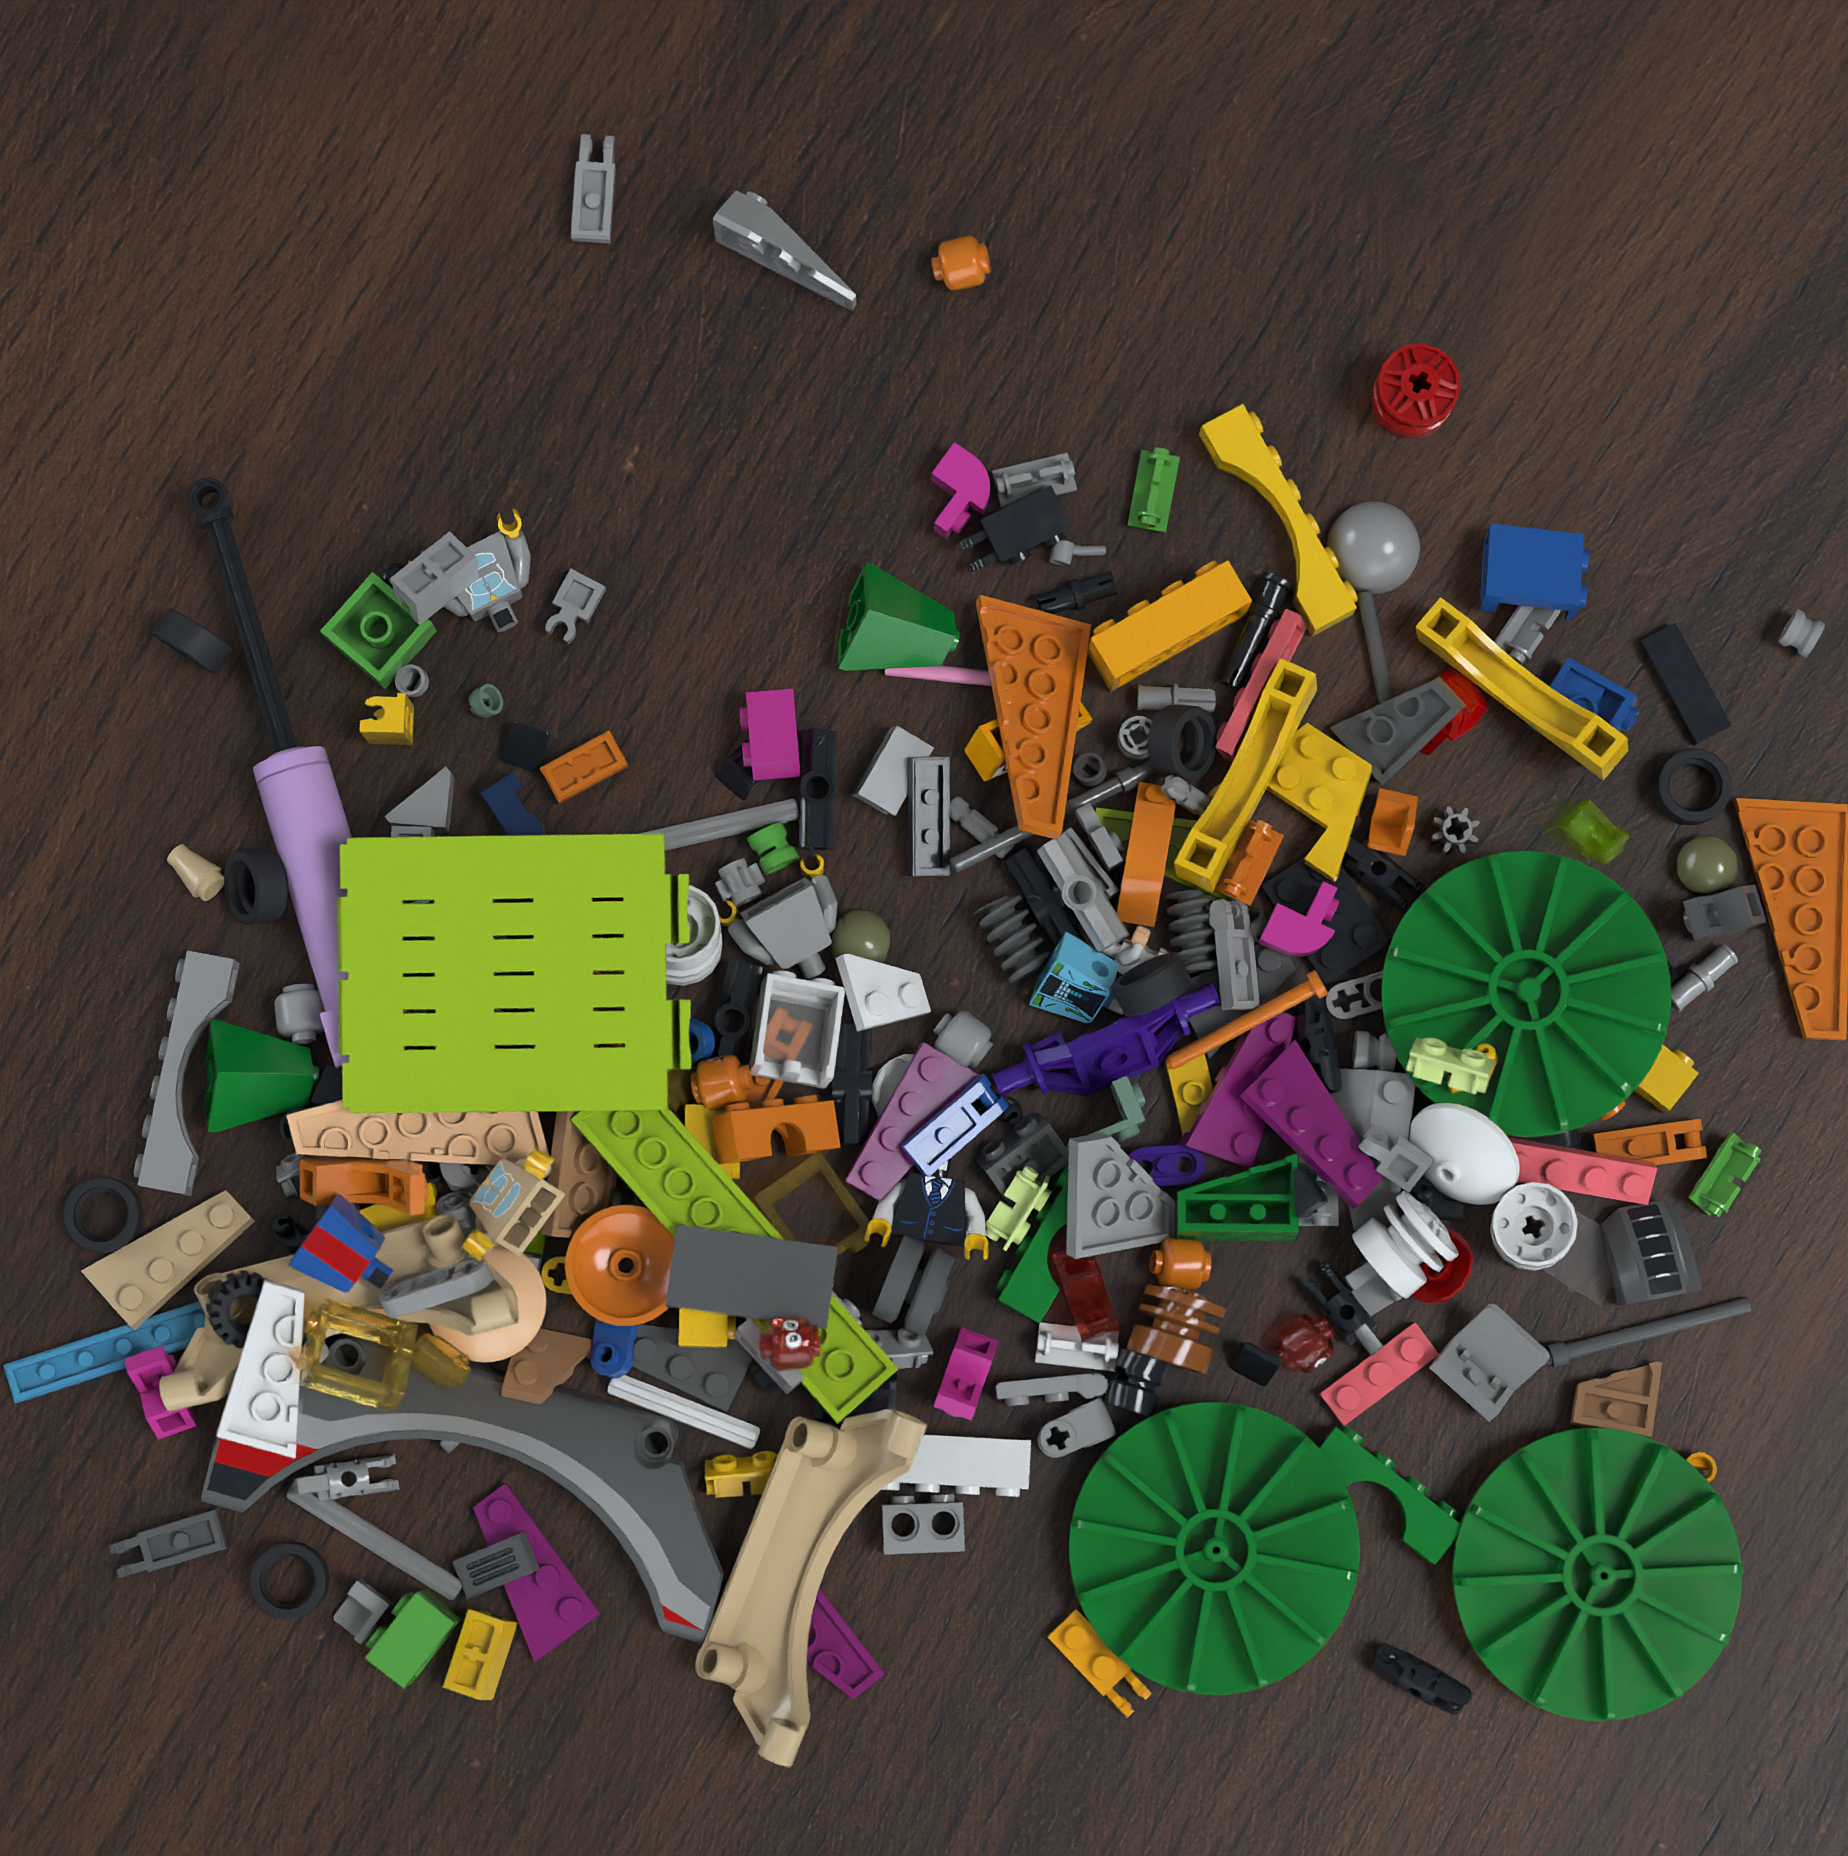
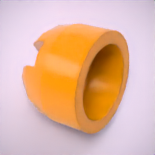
[1686,1452,1717,1483]

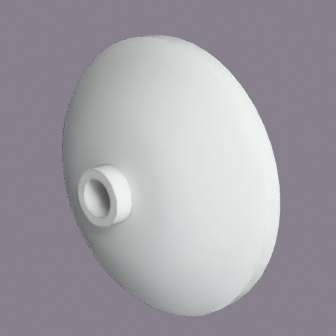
[1408,1103,1519,1205]

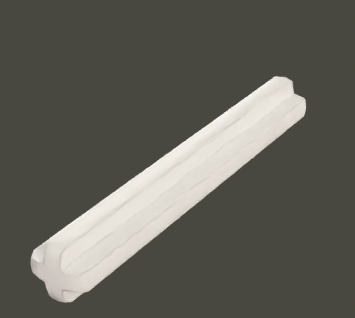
[607,1375,760,1449]

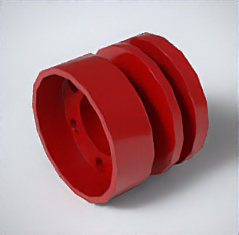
[1371,343,1461,439]

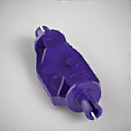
[992,982,1221,1097]

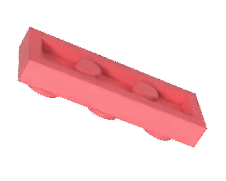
[1319,1322,1439,1426]

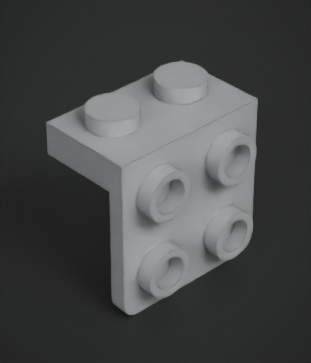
[1429,1304,1549,1422]

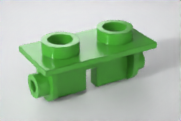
[1127,448,1180,533]
[1688,1132,1761,1218]

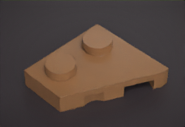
[501,1328,593,1405]
[1570,1361,1662,1439]

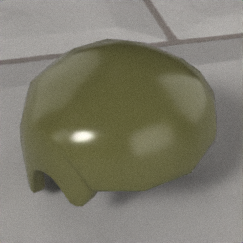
[1676,836,1738,895]
[830,910,890,963]

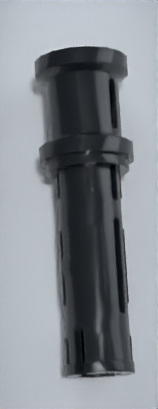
[1218,572,1295,690]

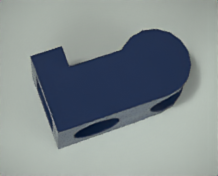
[481,771,545,836]

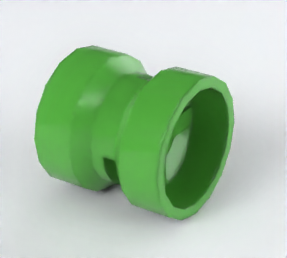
[747,822,799,875]

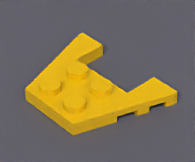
[1208,723,1372,883]

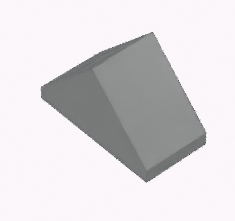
[385,767,455,833]

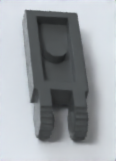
[109,1509,228,1578]

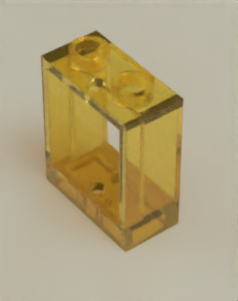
[754,1151,872,1268]
[297,1298,418,1412]

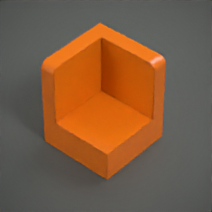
[1367,788,1418,856]

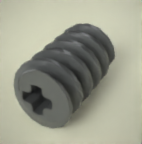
[1165,890,1218,974]
[974,895,1051,984]

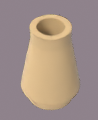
[167,844,224,901]

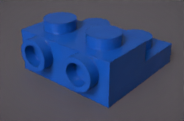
[1527,657,1640,752]

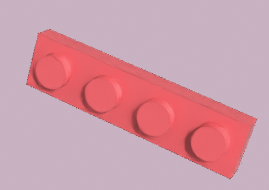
[1215,609,1307,762]
[1508,1137,1657,1205]

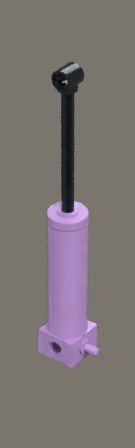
[188,477,428,1071]

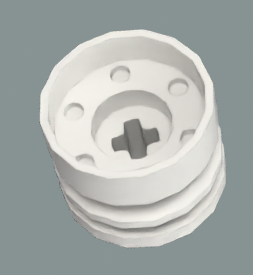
[666,885,723,986]
[1490,1182,1578,1271]
[1352,1190,1459,1299]

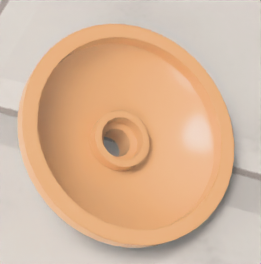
[429,1244,547,1362]

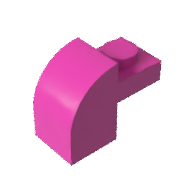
[931,442,990,540]
[1258,881,1340,957]
[933,1327,999,1420]
[124,1346,196,1440]

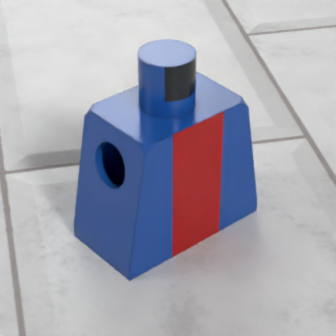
[288,1193,394,1293]

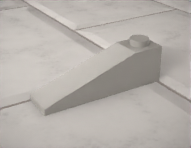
[713,190,856,311]
[1329,1069,1415,1231]

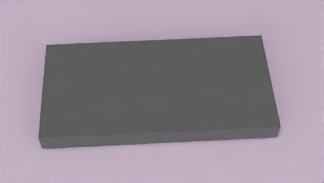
[665,1225,838,1329]

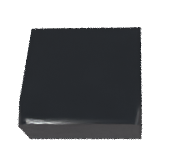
[502,721,553,774]
[716,740,763,801]
[1293,1168,1328,1218]
[1231,1342,1282,1386]

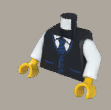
[864,1157,989,1260]

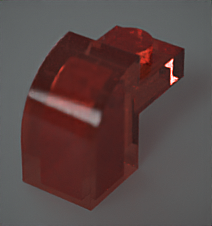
[1052,1249,1120,1343]

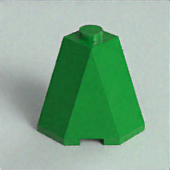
[838,562,960,671]
[204,1020,319,1132]

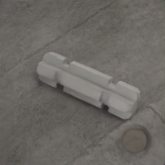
[1161,775,1212,817]
[950,796,1014,858]

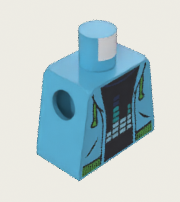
[1029,932,1123,1023]

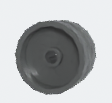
[872,1234,957,1337]

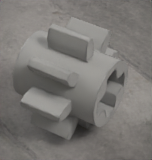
[1430,806,1480,856]
[715,858,765,907]

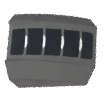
[1602,1200,1702,1306]

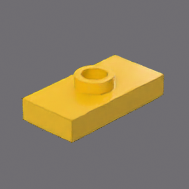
[1164,1054,1213,1136]

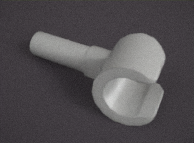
[1049,541,1106,566]

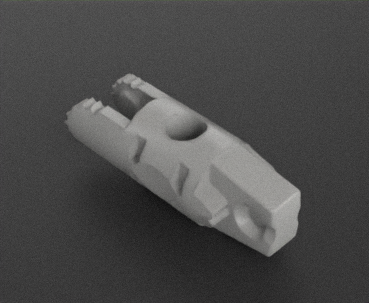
[293,1454,399,1501]

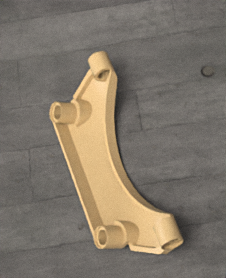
[160,1214,519,1412]
[696,1409,927,1767]

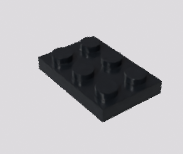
[1260,858,1391,986]

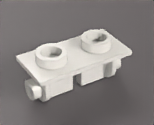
[1035,1323,1119,1371]

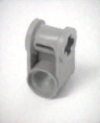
[1037,1397,1117,1458]

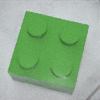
[320,572,437,690]
[365,1589,462,1689]

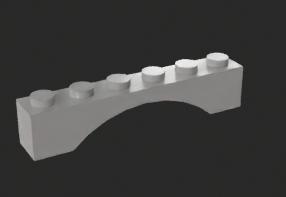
[134,950,240,1196]

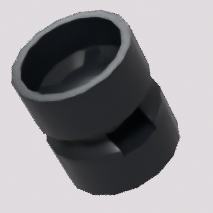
[1103,1348,1169,1417]

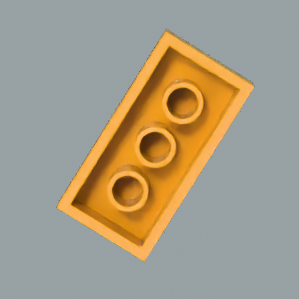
[1087,560,1252,692]

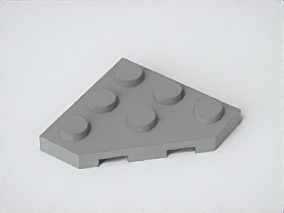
[1066,1133,1176,1259]

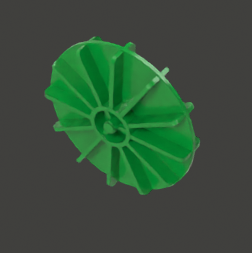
[1381,851,1672,1137]
[1069,1402,1360,1695]
[1452,1428,1744,1721]

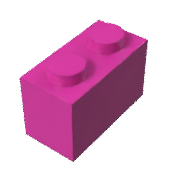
[739,689,801,781]

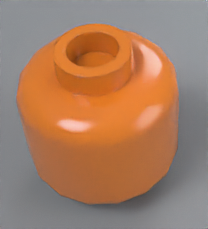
[932,235,991,291]
[691,1055,753,1110]
[1150,1237,1211,1291]

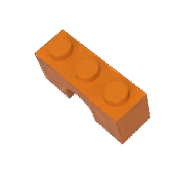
[711,1095,841,1165]

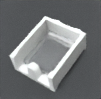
[749,971,845,1089]

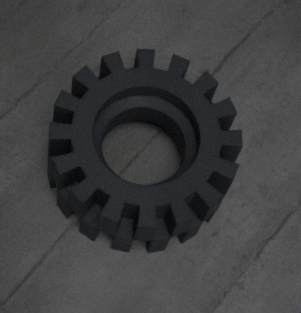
[206,1270,268,1349]

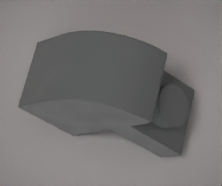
[1683,885,1766,942]

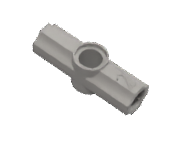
[1037,833,1129,953]

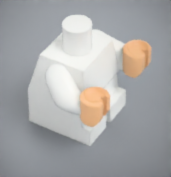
[1101,925,1171,975]

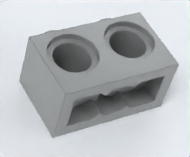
[882,1494,965,1554]

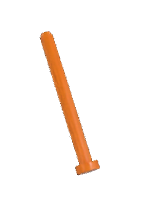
[1165,970,1328,1069]

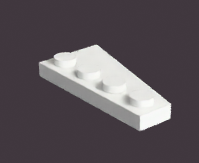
[217,1279,304,1458]

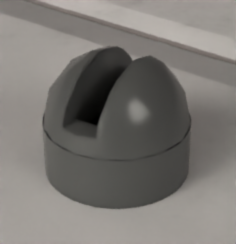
[1073,753,1107,787]

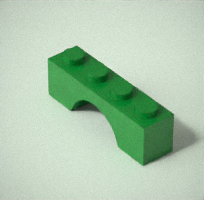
[995,1165,1069,1324]
[1318,1425,1461,1565]

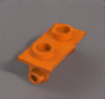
[1214,820,1284,906]

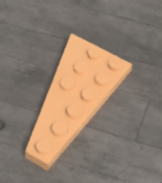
[286,1099,549,1165]

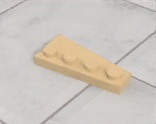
[81,1190,255,1330]

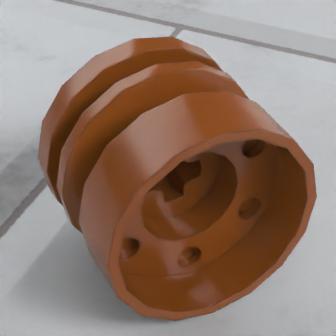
[1126,1284,1227,1375]

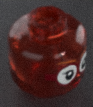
[1275,1314,1336,1373]
[759,1316,821,1371]

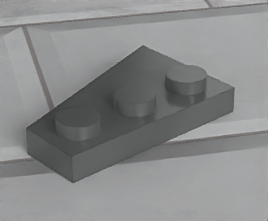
[1330,677,1467,785]
[1179,944,1295,1059]
[632,1324,753,1412]

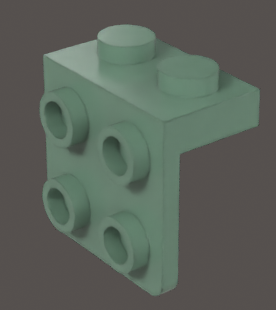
[1066,1076,1146,1151]

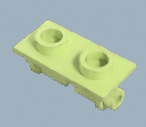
[1406,1038,1495,1095]
[985,1166,1052,1251]

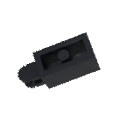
[956,485,1072,573]

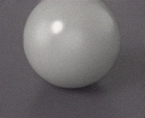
[1326,501,1420,594]

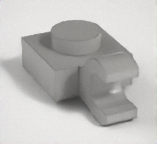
[1358,1124,1433,1192]

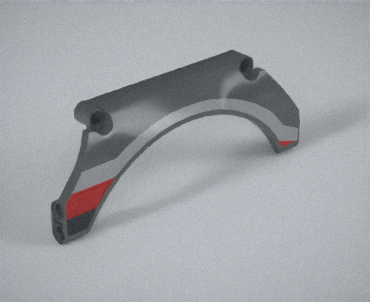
[201,1329,725,1644]

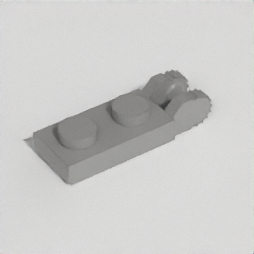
[571,134,616,243]
[1209,899,1260,1010]
[994,1373,1109,1406]

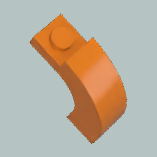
[1117,782,1176,927]
[300,1156,429,1215]

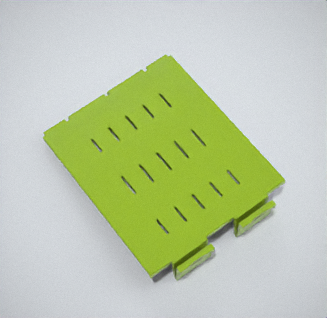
[337,834,691,1114]

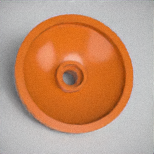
[565,1205,675,1326]

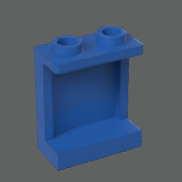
[1479,523,1589,620]

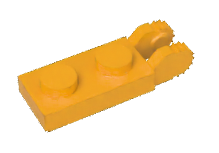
[1047,1609,1152,1718]

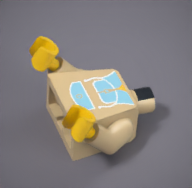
[462,1148,566,1262]

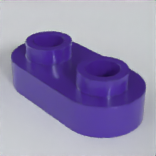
[1128,1145,1205,1187]

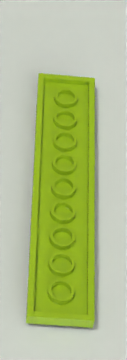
[571,1108,898,1424]

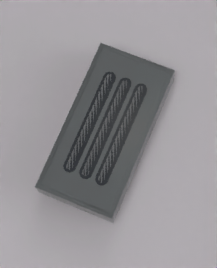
[452,1532,540,1599]

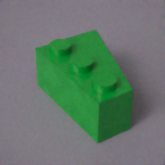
[1175,1154,1299,1241]

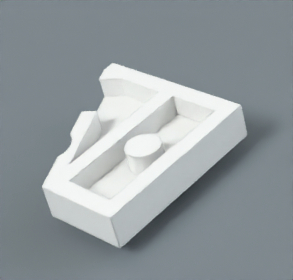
[835,954,931,1031]

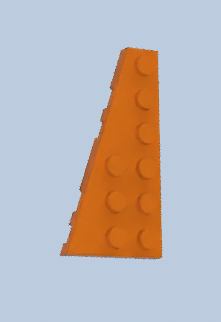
[975,595,1091,840]
[1733,798,1848,1041]

